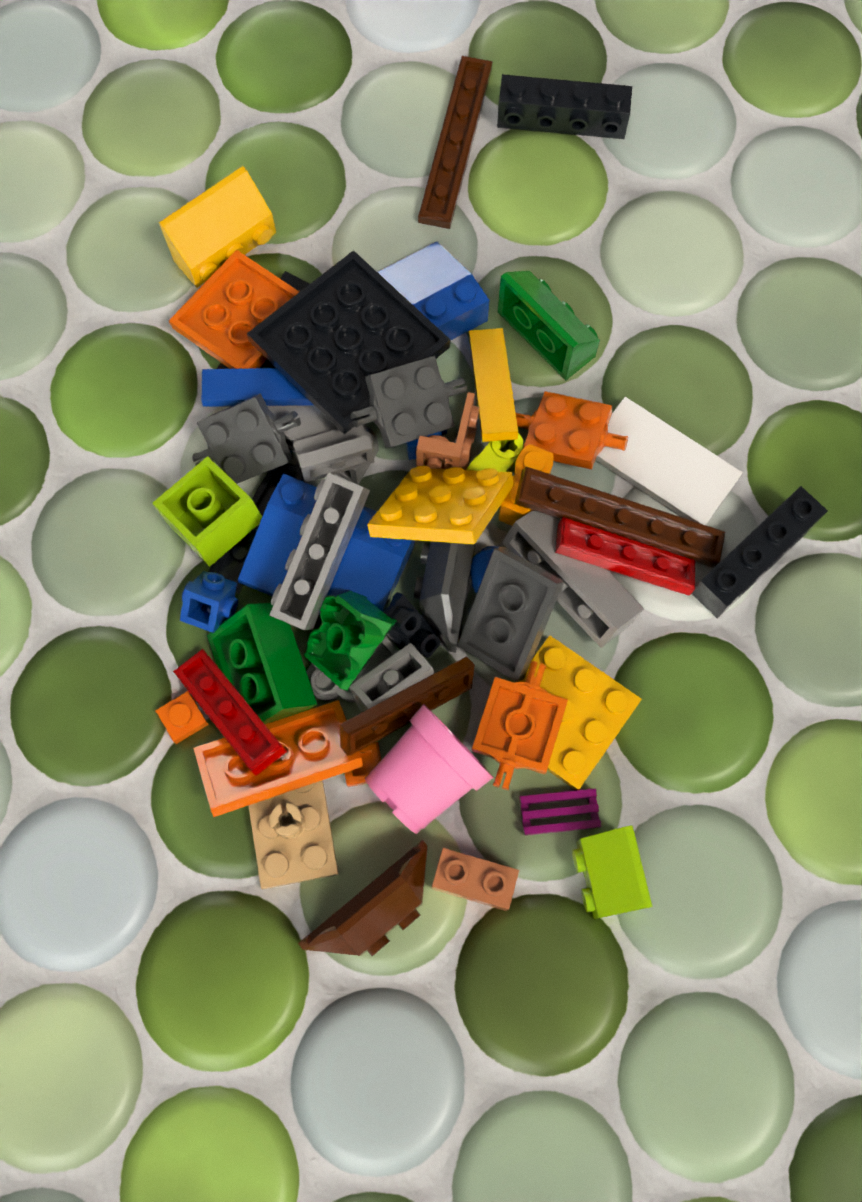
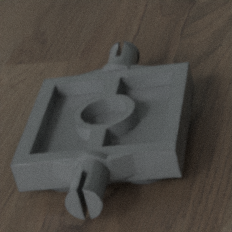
[350,356,467,448]
[192,393,301,484]

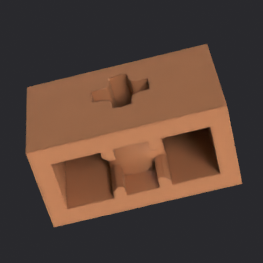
[432,848,519,911]

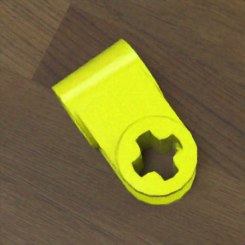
[467,433,523,473]

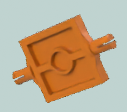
[516,391,628,470]
[472,661,568,790]

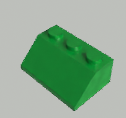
[497,271,600,381]
[207,603,317,724]

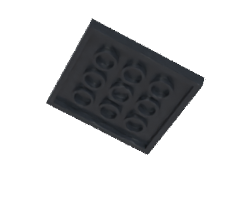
[247,250,451,435]

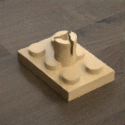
[248,780,339,890]

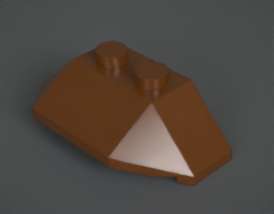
[298,840,428,956]

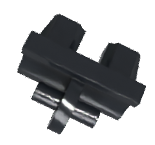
[383,592,441,658]

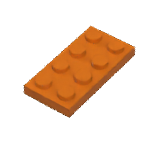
[193,700,363,817]

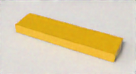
[469,328,518,442]

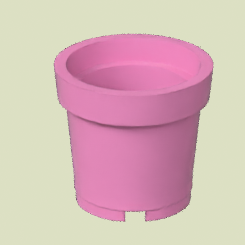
[365,704,494,834]

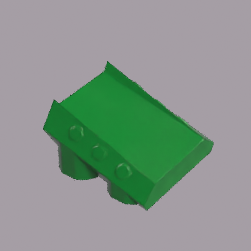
[304,591,397,691]

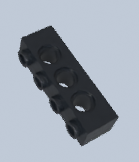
[691,486,828,619]

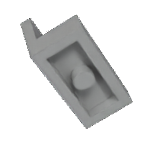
[293,425,375,483]

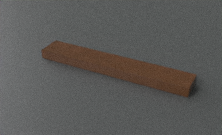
[418,56,493,229]
[514,466,726,568]

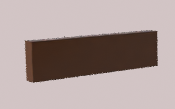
[340,656,475,756]

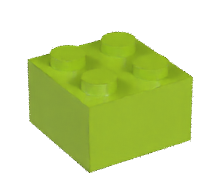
[152,456,262,567]

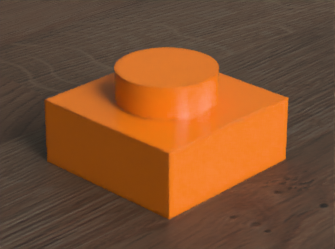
[155,691,209,744]

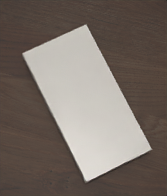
[596,397,743,525]

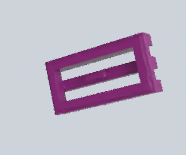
[519,788,601,836]

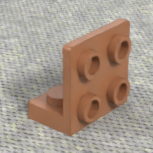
[416,392,480,470]

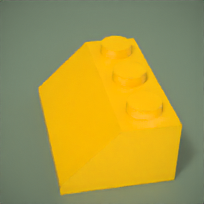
[159,166,276,288]

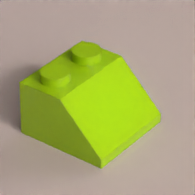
[572,825,653,919]

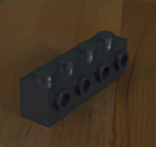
[497,74,632,139]

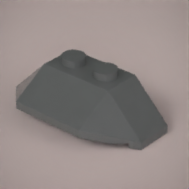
[414,541,476,653]

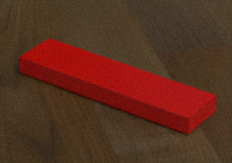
[555,517,695,596]
[173,649,287,776]

